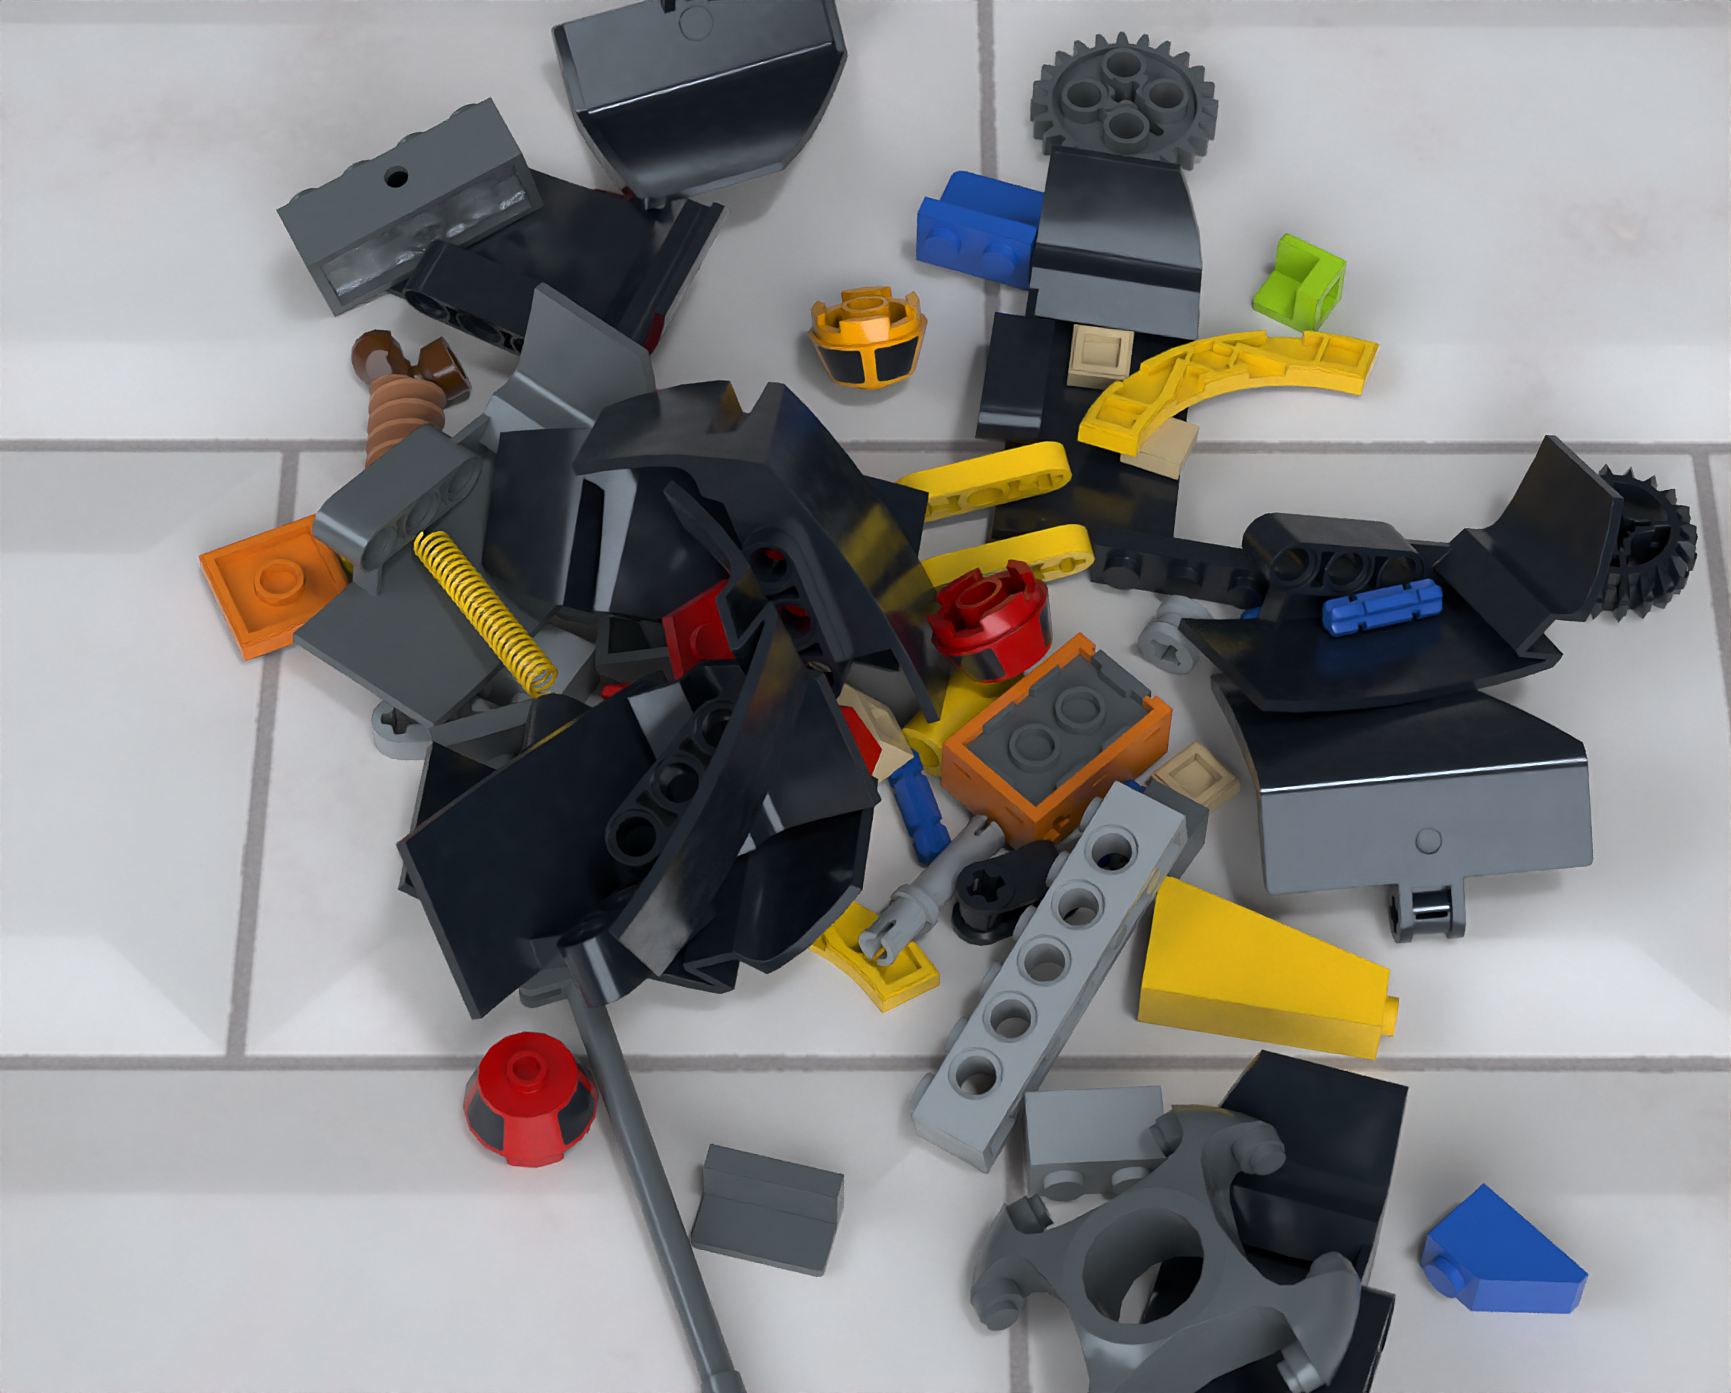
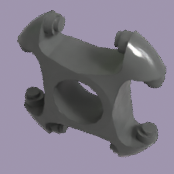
[970,1104,1361,1393]

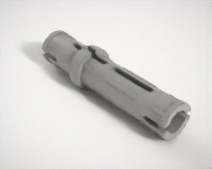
[859,815,1005,966]

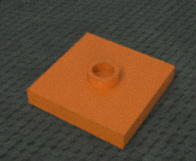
[199,513,350,661]

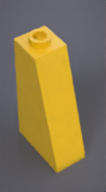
[1137,876,1399,1060]

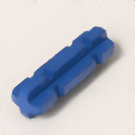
[1322,579,1443,637]
[887,748,951,866]

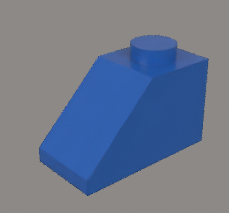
[1420,1183,1589,1314]

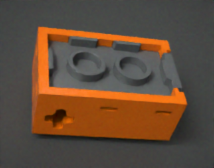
[941,632,1173,850]

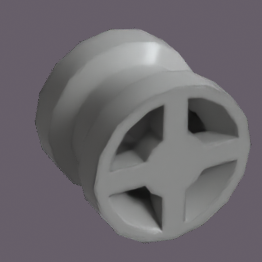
[1138,595,1214,675]

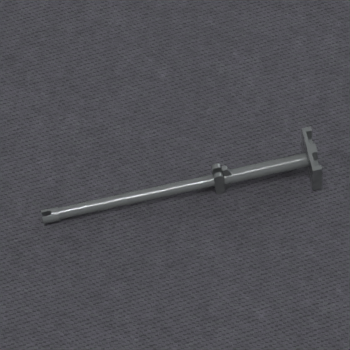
[428,692,747,1393]

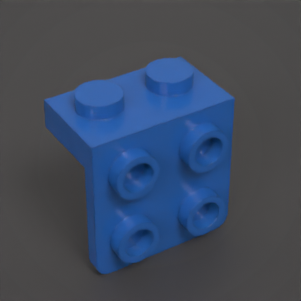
[916,171,1044,291]

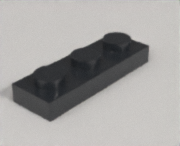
[1091,525,1270,610]

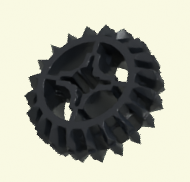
[1591,464,1698,623]

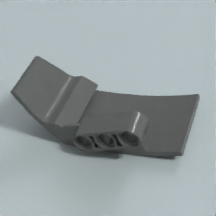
[293,282,656,728]

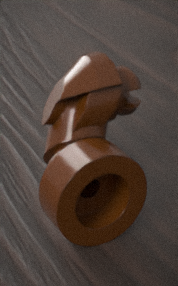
[351,329,472,401]

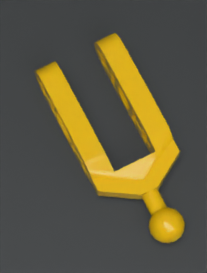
[894,441,1095,594]

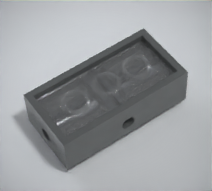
[276,97,545,317]

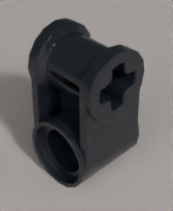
[951,840,1079,946]

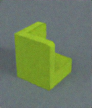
[1252,233,1347,333]

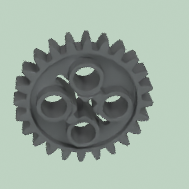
[1030,32,1219,171]

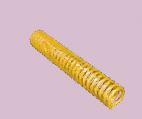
[413,531,558,699]

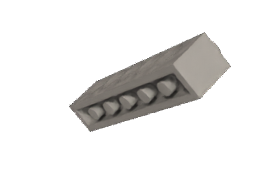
[910,780,1188,1174]

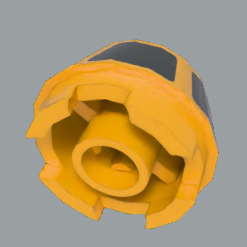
[808,286,928,390]

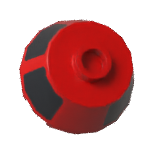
[926,559,1053,684]
[463,1031,599,1168]

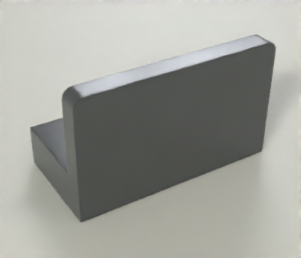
[691,1144,844,1277]

